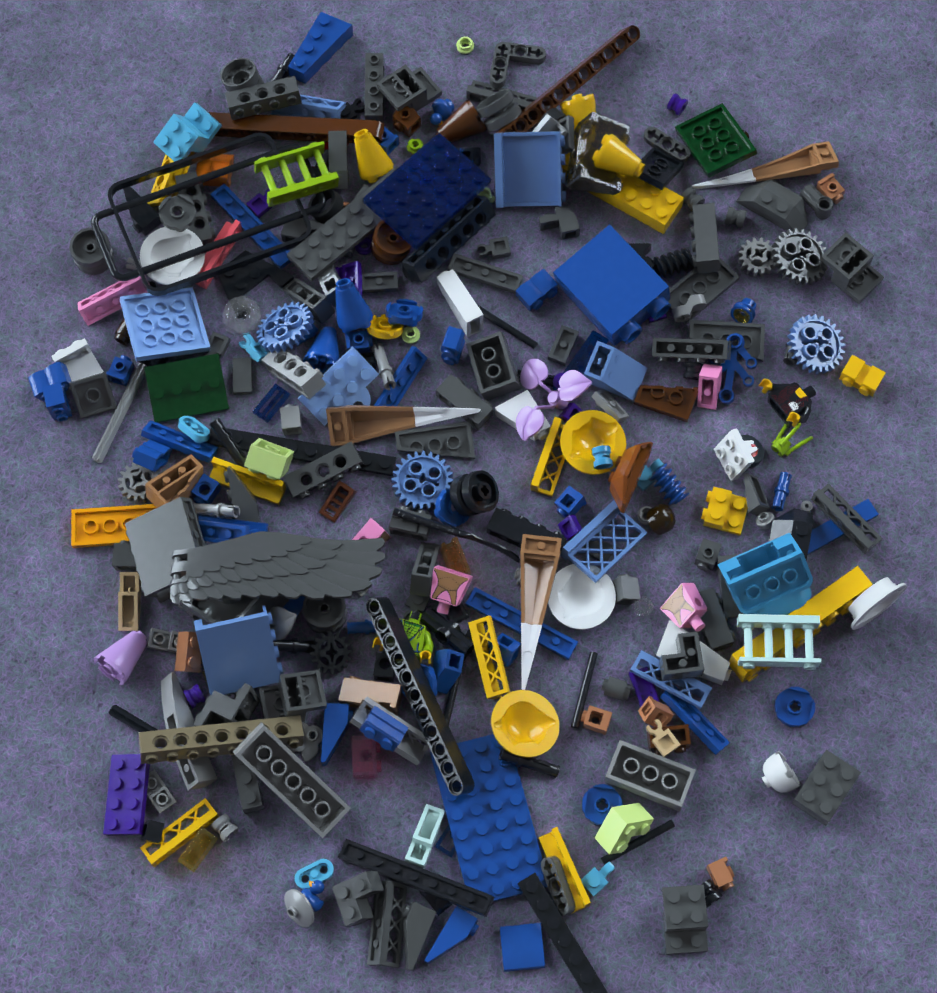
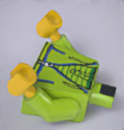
[372,611,434,664]

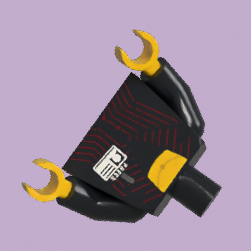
[759,378,816,428]

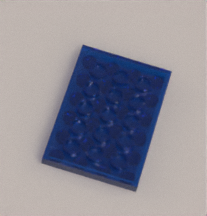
[363,133,492,250]

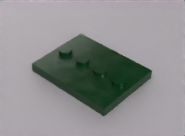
[675,103,757,178]
[144,353,229,423]

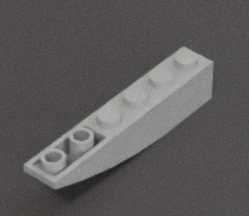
[161,672,217,791]

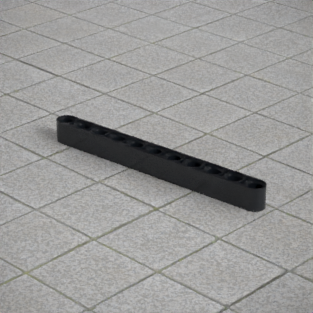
[366,597,475,796]

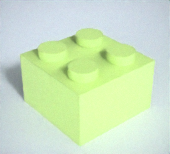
[244,438,294,480]

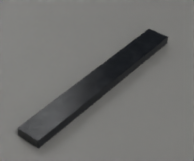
[338,839,495,917]

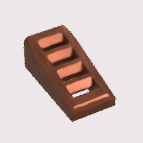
[319,480,357,523]

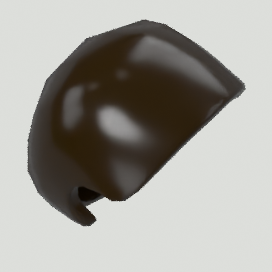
[647,504,676,535]

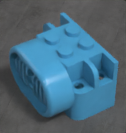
[717,533,813,615]

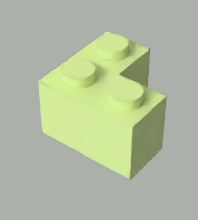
[595,803,654,855]

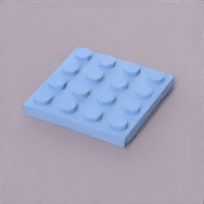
[120,287,210,362]

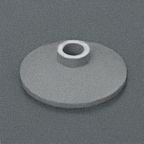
[284,889,314,928]

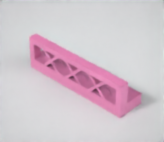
[77,275,150,326]

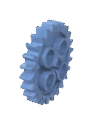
[256,302,314,353]
[787,314,845,375]
[391,451,453,511]

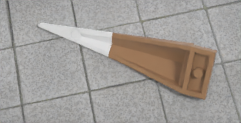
[692,141,839,189]
[326,405,481,446]
[520,534,562,690]

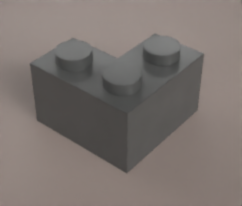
[659,631,705,681]
[332,871,384,926]

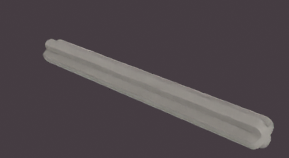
[92,363,147,463]

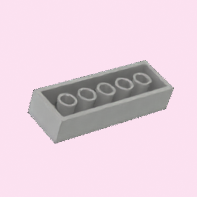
[233,722,351,838]

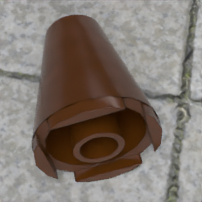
[435,99,487,145]

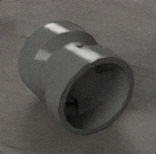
[681,187,705,212]
[725,206,747,228]

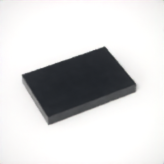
[635,147,684,190]

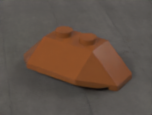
[608,442,653,513]

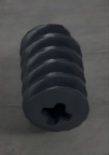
[653,248,694,278]

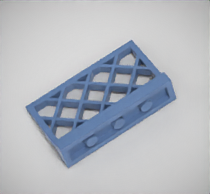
[560,500,648,583]

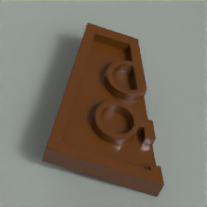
[634,385,698,422]

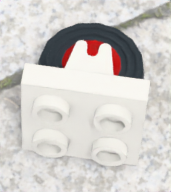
[714,429,764,481]

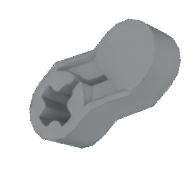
[672,294,707,322]

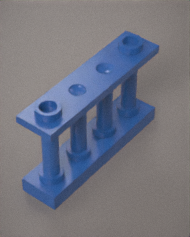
[198,515,268,543]

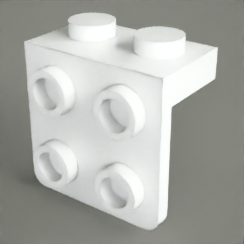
[51,338,103,392]

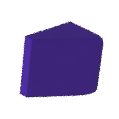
[558,403,582,422]

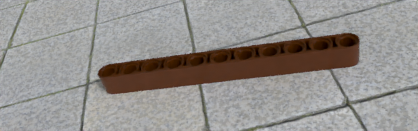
[496,25,640,133]
[208,112,385,144]

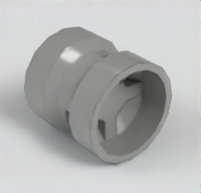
[211,814,239,842]

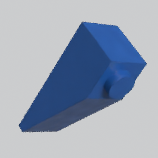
[321,703,354,766]
[424,906,479,965]

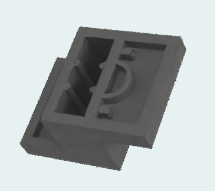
[377,64,442,112]
[820,232,884,304]
[258,669,327,722]
[194,683,260,726]
[662,884,708,955]

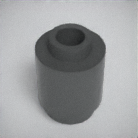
[601,676,632,701]

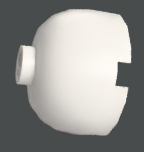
[762,751,800,793]

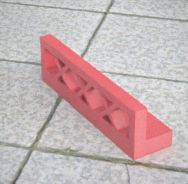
[196,220,243,289]

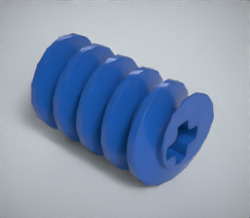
[649,463,690,506]

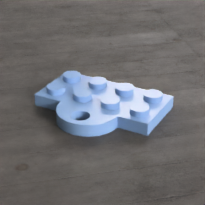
[298,346,379,426]

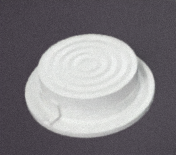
[140,227,205,285]
[548,564,616,630]
[848,577,907,630]

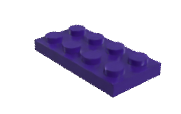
[103,754,150,836]

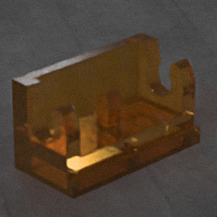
[440,537,471,575]

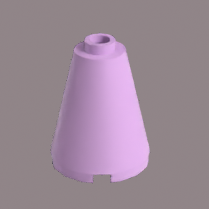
[94,631,147,685]

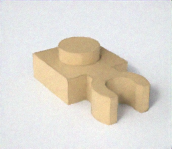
[646,719,681,758]

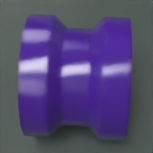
[667,93,688,116]
[183,684,206,709]

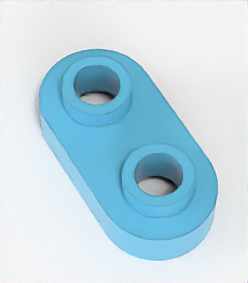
[178,416,210,443]
[295,859,334,889]

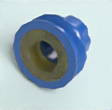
[730,298,757,323]

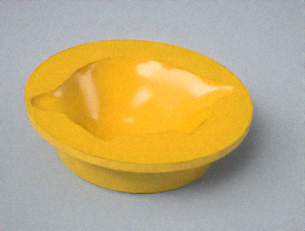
[560,410,626,475]
[491,690,559,758]

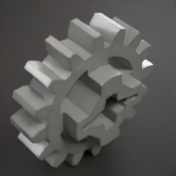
[738,237,776,277]
[118,462,158,503]

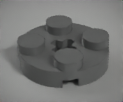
[159,194,197,232]

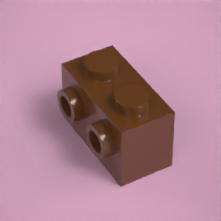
[647,724,691,755]

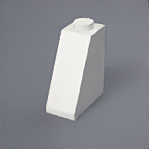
[495,390,551,441]

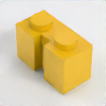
[839,355,886,397]

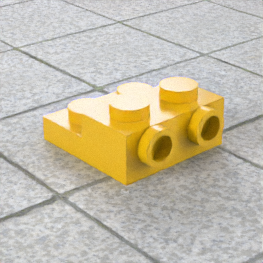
[701,486,748,535]

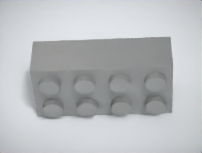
[604,740,696,812]

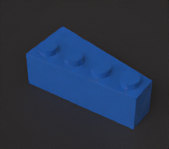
[288,12,353,84]

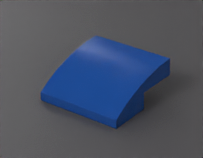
[500,923,545,972]

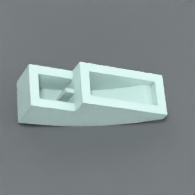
[405,804,445,869]

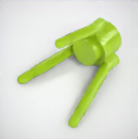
[771,423,813,457]

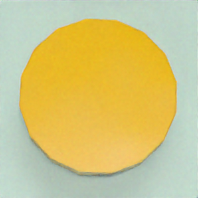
[366,314,404,339]

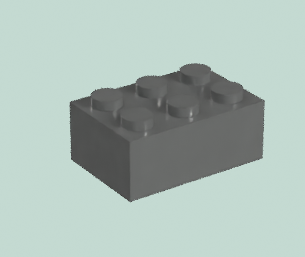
[466,331,521,401]
[792,749,861,826]

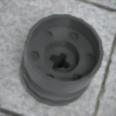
[220,58,264,92]

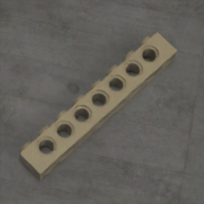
[139,715,304,764]

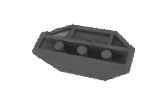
[736,180,808,232]

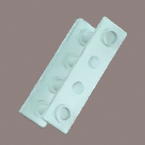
[737,614,821,670]

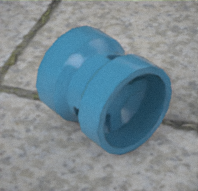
[591,445,613,469]

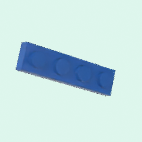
[374,346,427,406]
[141,420,218,463]
[660,685,730,755]

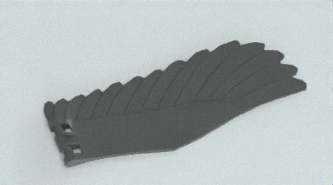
[170,531,386,605]

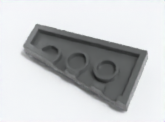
[689,320,765,362]
[395,421,475,459]

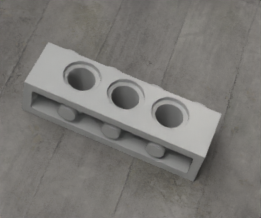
[261,349,326,400]

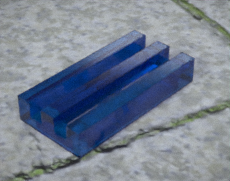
[252,383,290,423]

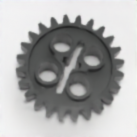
[770,228,828,286]

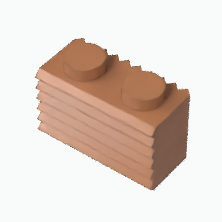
[175,631,202,673]

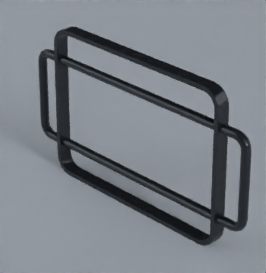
[91,133,326,296]

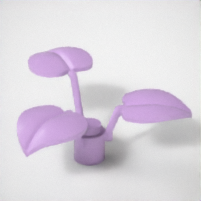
[516,359,592,441]

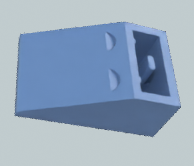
[584,341,647,402]

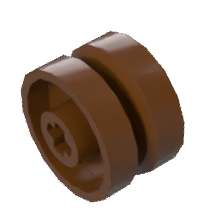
[370,218,414,265]

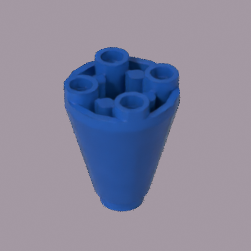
[335,278,373,333]
[303,326,339,374]

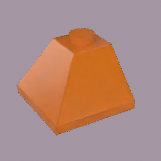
[196,154,234,187]

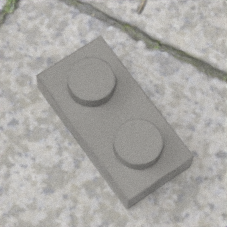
[591,389,629,423]

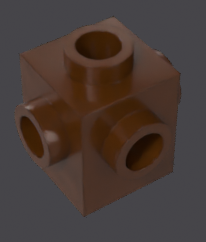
[393,106,421,138]

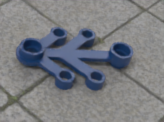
[708,333,757,404]

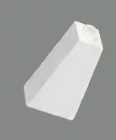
[436,269,484,337]
[655,620,732,685]

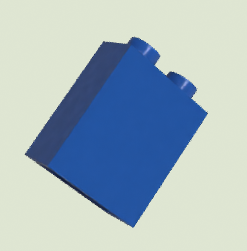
[553,224,671,346]

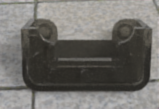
[565,111,631,195]

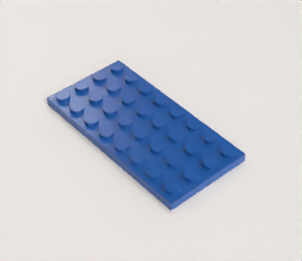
[430,734,548,902]

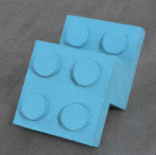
[153,102,222,162]

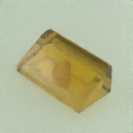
[177,827,218,872]

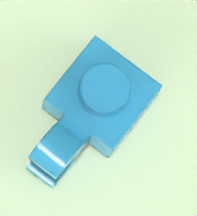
[238,334,269,362]
[637,458,664,491]
[581,861,615,897]

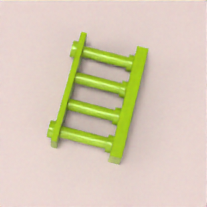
[254,141,339,207]

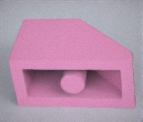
[697,364,722,410]

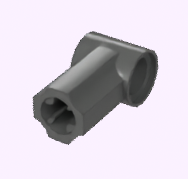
[799,184,833,219]

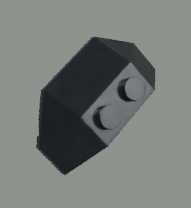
[769,508,813,561]

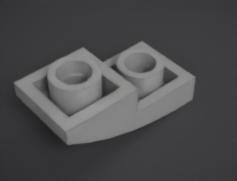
[146,628,178,653]
[147,769,176,813]

